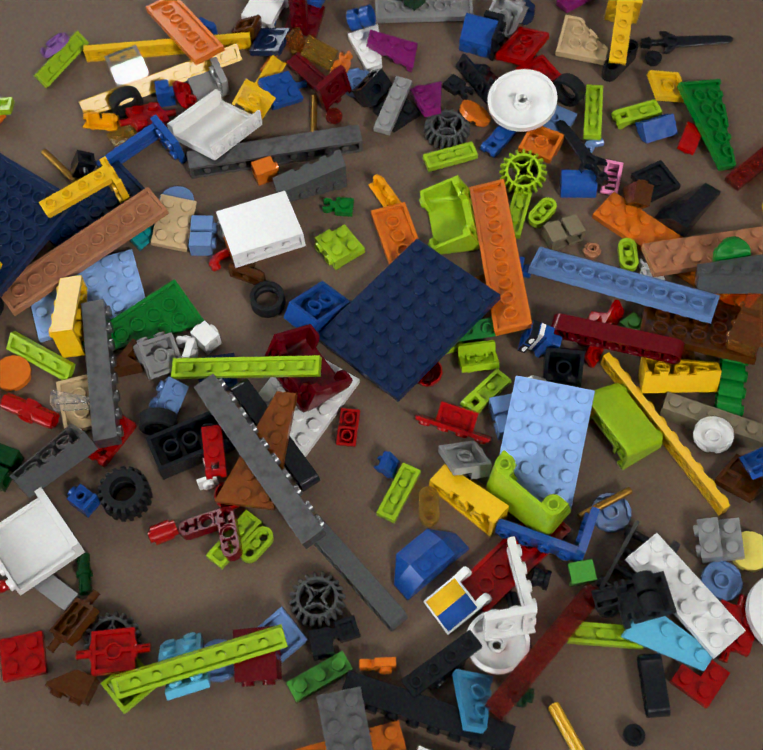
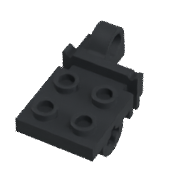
[591,570,677,629]

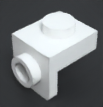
[176,335,198,358]
[196,458,219,490]

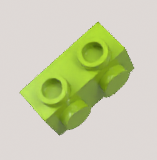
[314,224,365,270]

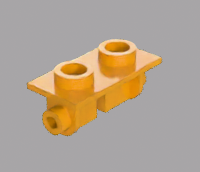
[83,111,119,131]
[368,174,401,207]

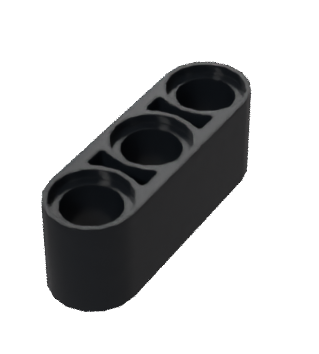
[601,39,639,82]
[637,653,670,718]

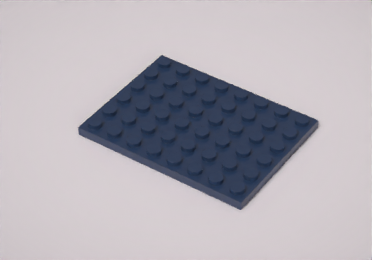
[0,153,80,298]
[318,239,501,402]

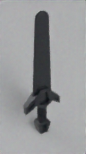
[640,31,733,54]
[556,120,608,186]

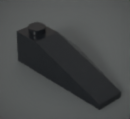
[654,183,721,237]

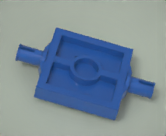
[258,70,307,110]

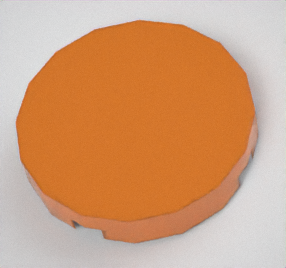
[459,100,491,127]
[0,355,32,392]

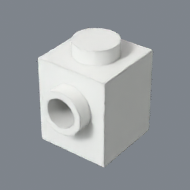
[190,320,222,355]

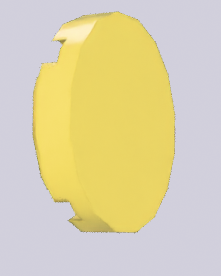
[732,531,763,572]

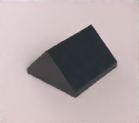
[543,347,585,388]

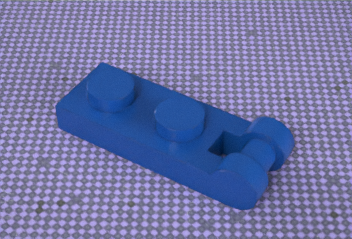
[480,125,518,158]

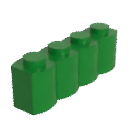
[714,358,749,417]

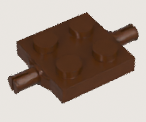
[46,589,100,653]

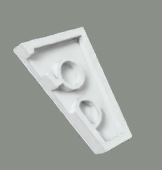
[348,24,382,72]

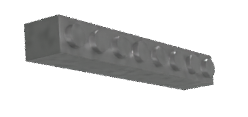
[81,299,124,448]

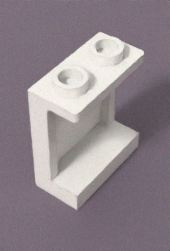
[241,0,289,28]

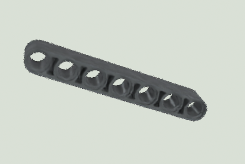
[314,514,408,631]

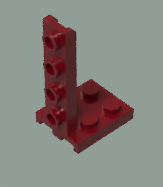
[285,0,325,40]
[285,52,352,113]

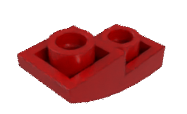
[172,80,197,109]
[677,122,701,155]
[336,408,361,447]

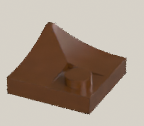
[715,453,763,503]

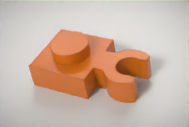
[330,50,353,73]
[359,657,396,674]

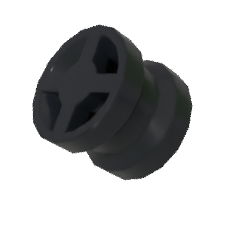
[531,566,552,591]

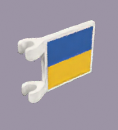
[423,566,493,635]

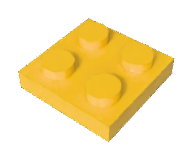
[647,70,685,103]

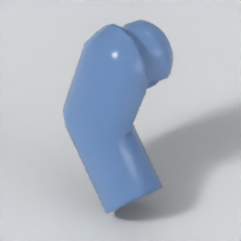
[584,138,604,153]

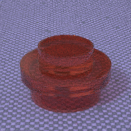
[326,108,343,124]

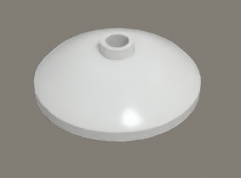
[467,611,530,675]

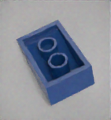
[284,281,351,333]

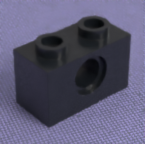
[352,68,392,107]

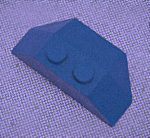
[394,528,469,601]

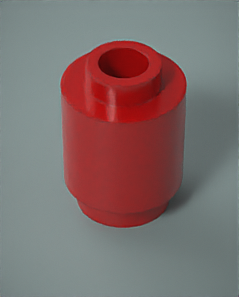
[147,519,179,545]

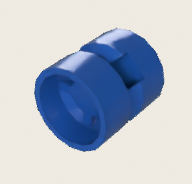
[346,4,376,31]

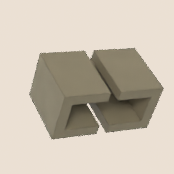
[542,214,586,251]

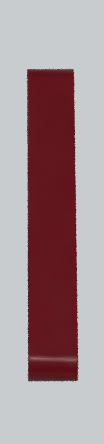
[551,313,685,364]

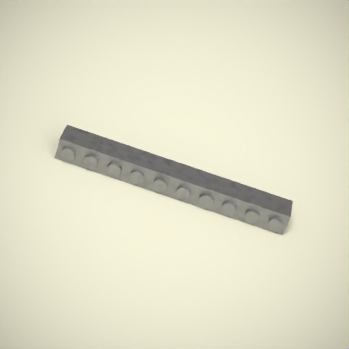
[187,124,363,179]
[194,374,327,549]

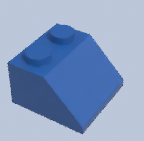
[459,13,499,58]

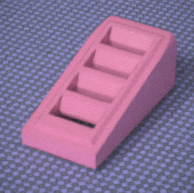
[600,159,624,195]

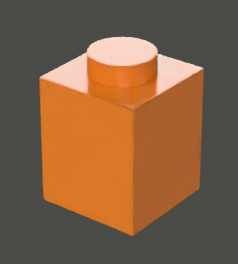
[251,156,280,186]

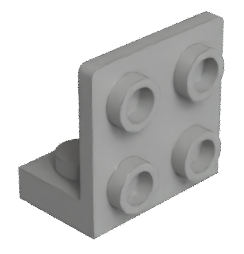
[187,57,230,102]

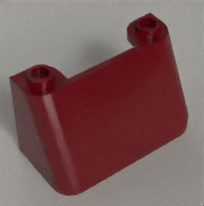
[265,324,353,412]

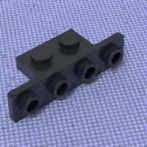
[456,54,498,106]
[402,630,482,698]

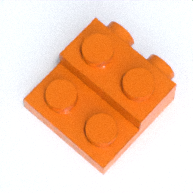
[518,126,564,164]

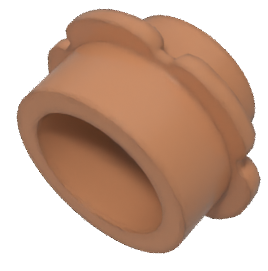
[583,242,601,259]

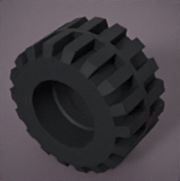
[98,466,153,522]

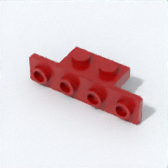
[578,299,624,368]
[414,401,492,445]

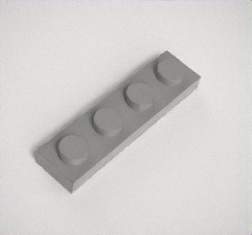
[374,76,412,136]

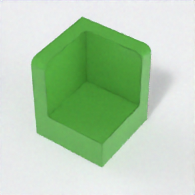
[568,559,597,587]

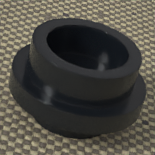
[645,50,662,66]
[623,724,645,747]

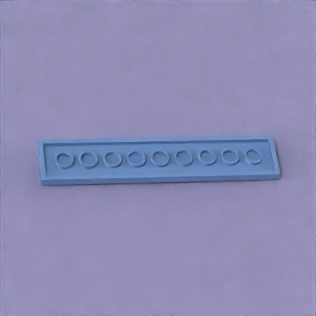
[528,247,720,324]

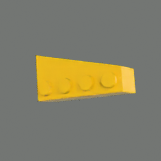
[48,275,88,358]
[638,357,722,393]
[429,464,509,537]

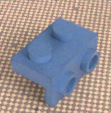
[149,376,189,415]

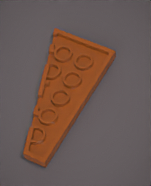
[215,391,297,510]

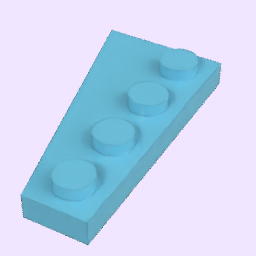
[621,616,712,671]

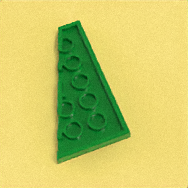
[677,79,736,171]
[82,279,204,351]

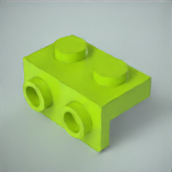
[457,340,500,373]

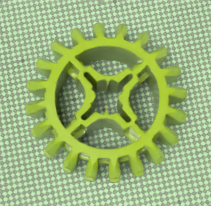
[499,149,547,196]

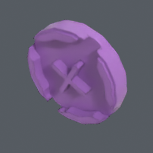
[40,32,70,58]

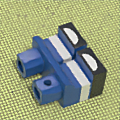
[517,320,562,358]

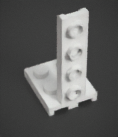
[483,536,537,641]

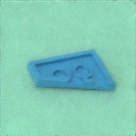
[452,669,493,734]

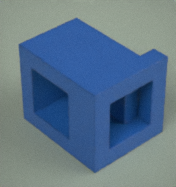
[154,79,176,107]
[67,484,101,518]

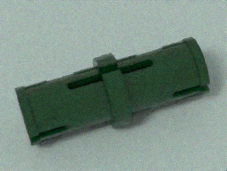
[76,552,93,596]

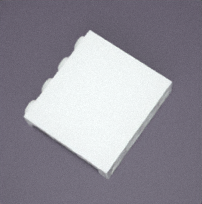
[167,89,263,160]
[216,191,306,268]
[0,487,85,596]

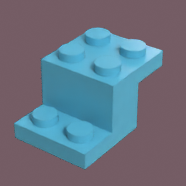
[158,632,211,701]

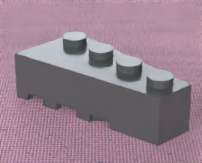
[273,149,347,202]
[695,254,763,294]
[9,424,98,498]

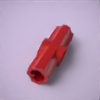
[0,392,60,430]

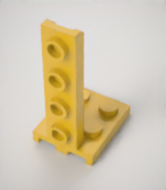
[604,0,643,65]
[232,55,287,120]
[39,156,130,218]

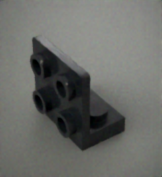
[484,10,507,61]

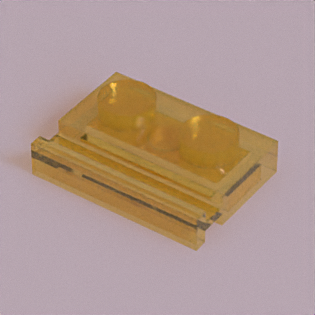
[300,35,338,71]
[106,125,137,148]

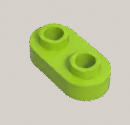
[528,197,557,228]
[617,238,639,272]
[240,526,274,563]

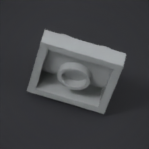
[489,0,529,38]
[133,331,182,381]
[438,441,492,479]
[693,517,745,563]

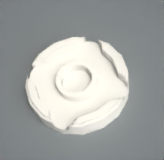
[693,416,734,453]

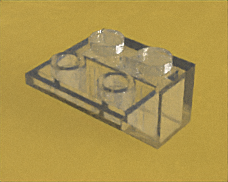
[104,45,149,87]

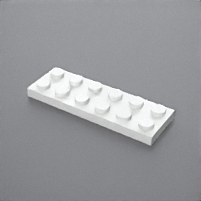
[625,533,746,659]

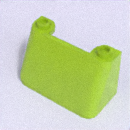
[419,175,480,255]
[589,383,663,470]
[486,450,571,536]

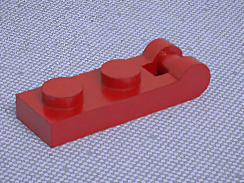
[88,415,137,467]
[201,425,227,480]

